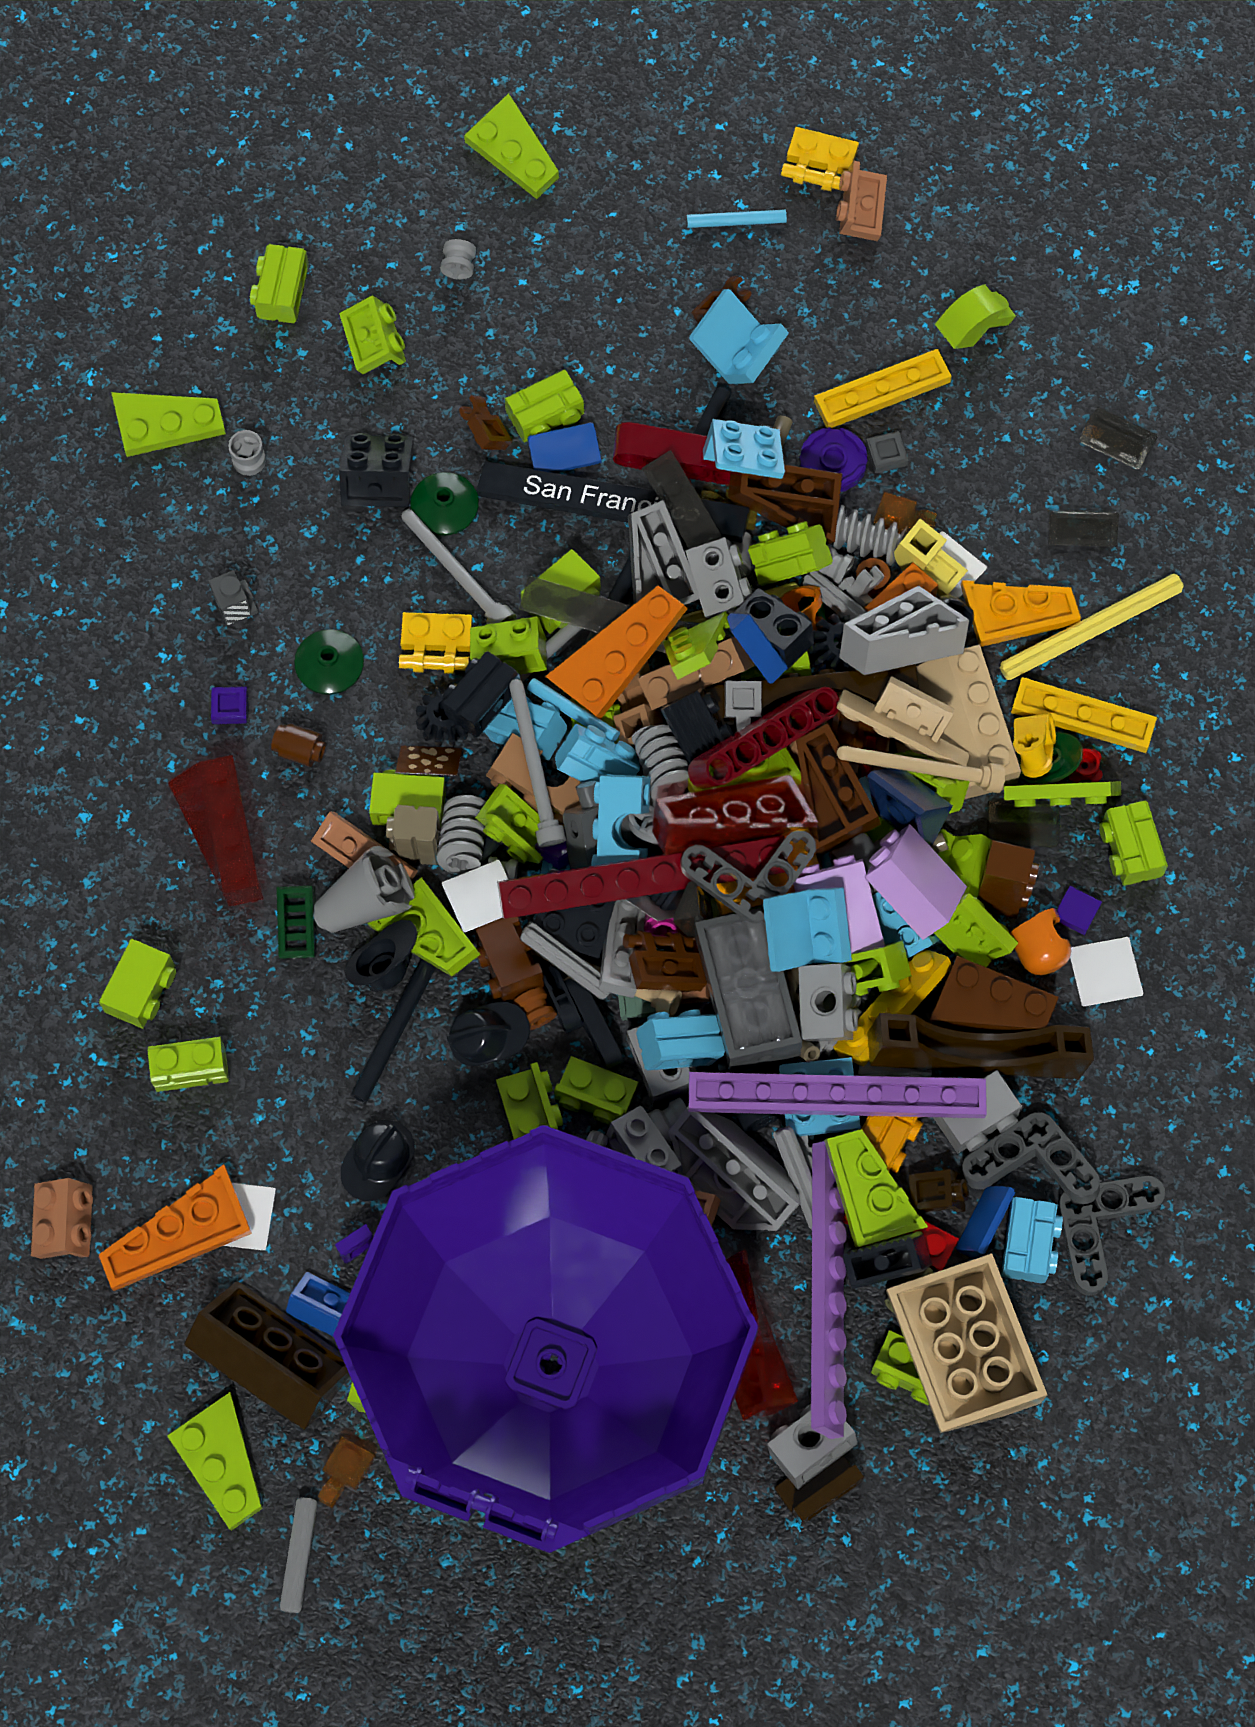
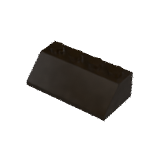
[184,1281,350,1430]

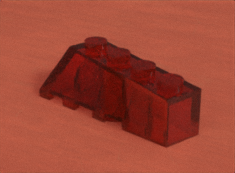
[168,755,264,907]
[652,775,818,855]
[726,1250,798,1421]

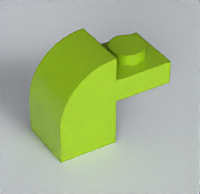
[935,285,1016,349]

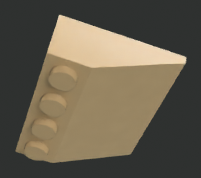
[893,645,1021,799]
[886,1254,1047,1433]

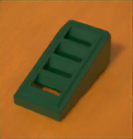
[276,886,316,959]

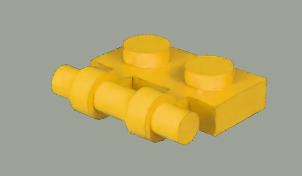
[781,127,859,191]
[399,612,473,674]

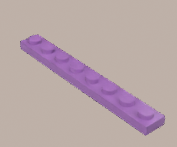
[688,1072,987,1118]
[811,1141,847,1439]

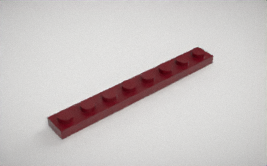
[497,835,788,919]

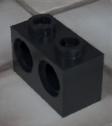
[732,588,815,670]

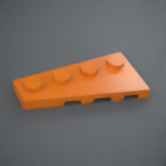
[545,585,688,720]
[99,1164,252,1291]

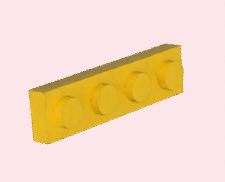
[814,349,952,428]
[1011,677,1157,753]
[833,949,953,1067]

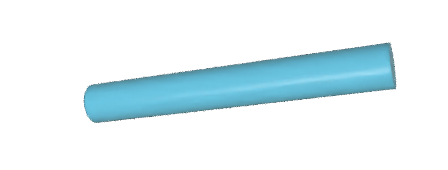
[687,209,787,228]
[527,678,620,743]

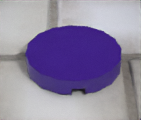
[799,427,867,492]

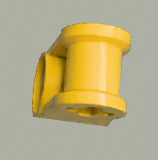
[1013,713,1056,778]

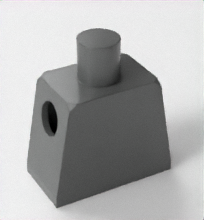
[563,781,638,869]

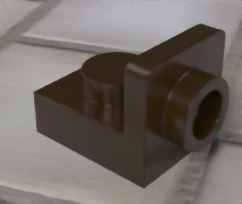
[909,1169,969,1214]

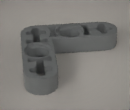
[680,830,816,923]
[962,1112,1100,1204]
[1058,1176,1165,1296]

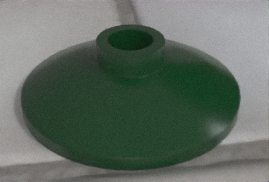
[411,472,479,536]
[294,629,364,695]
[1016,732,1083,785]

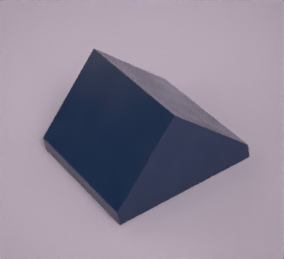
[867,768,953,847]

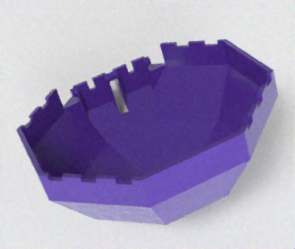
[333,1125,759,1553]

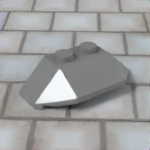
[668,1107,801,1231]

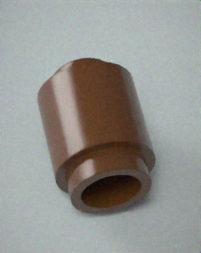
[271,723,326,767]

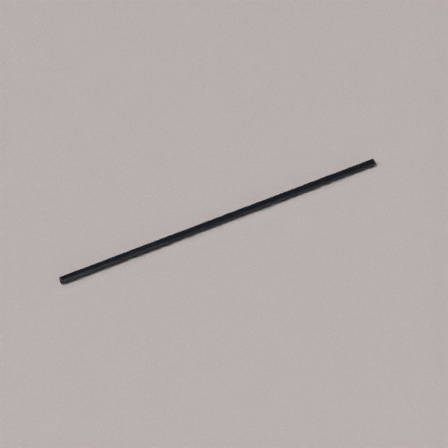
[350,387,731,1103]

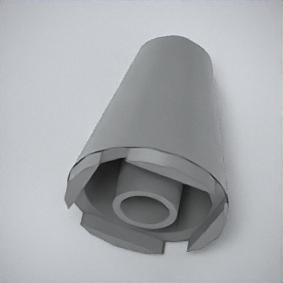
[314,846,415,933]

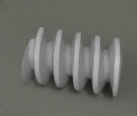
[834,505,908,566]
[632,725,689,804]
[437,795,486,876]

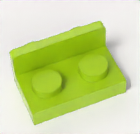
[339,295,406,374]
[938,829,991,898]
[554,1056,639,1125]
[496,1062,563,1140]
[871,1330,929,1405]

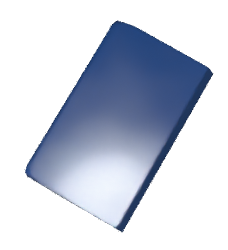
[527,423,602,473]
[727,613,787,684]
[956,1186,1015,1259]
[286,1272,350,1336]

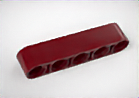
[613,422,731,486]
[688,687,839,789]

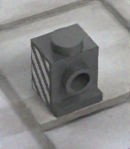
[208,570,258,626]

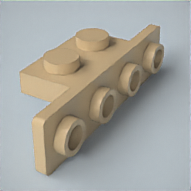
[836,676,969,766]

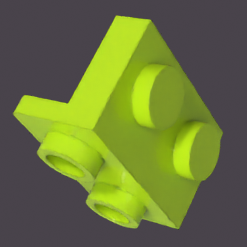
[475,784,543,864]
[934,893,1018,967]

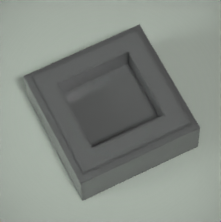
[866,431,908,473]

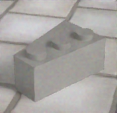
[628,500,699,605]
[839,586,969,675]

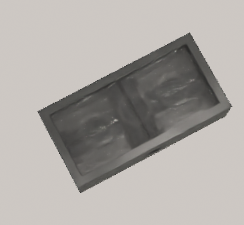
[695,907,802,1072]

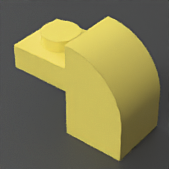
[894,519,968,596]

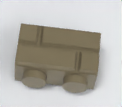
[386,805,441,865]

